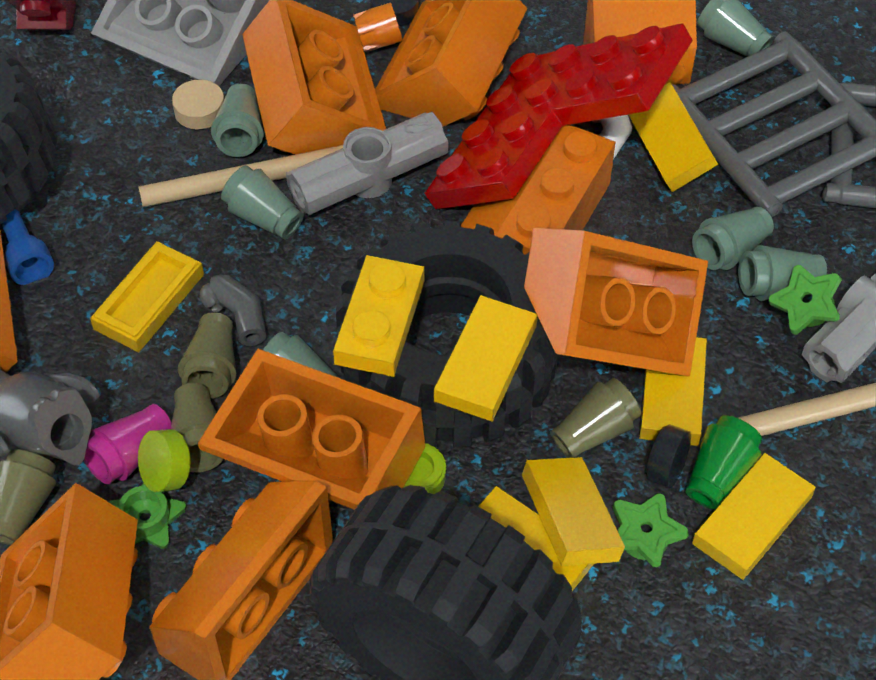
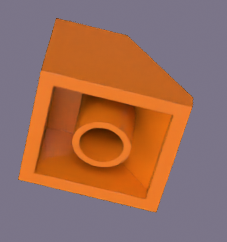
[583,0,697,85]

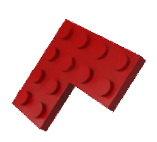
[424,23,693,209]

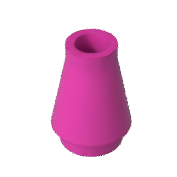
[84,404,172,484]

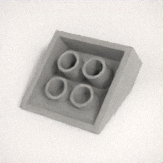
[91,0,269,86]

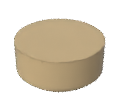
[172,79,224,129]

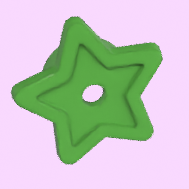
[769,265,842,335]
[109,482,186,549]
[612,493,688,567]

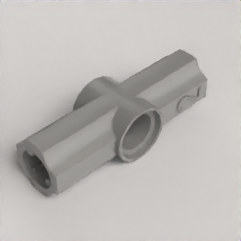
[286,112,448,215]
[802,273,876,383]

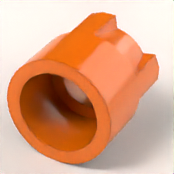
[354,2,403,52]

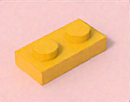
[333,255,425,377]

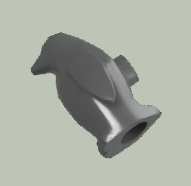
[0,369,100,466]

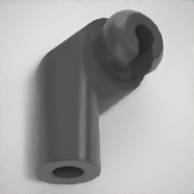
[200,274,267,346]

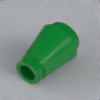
[685,415,762,509]

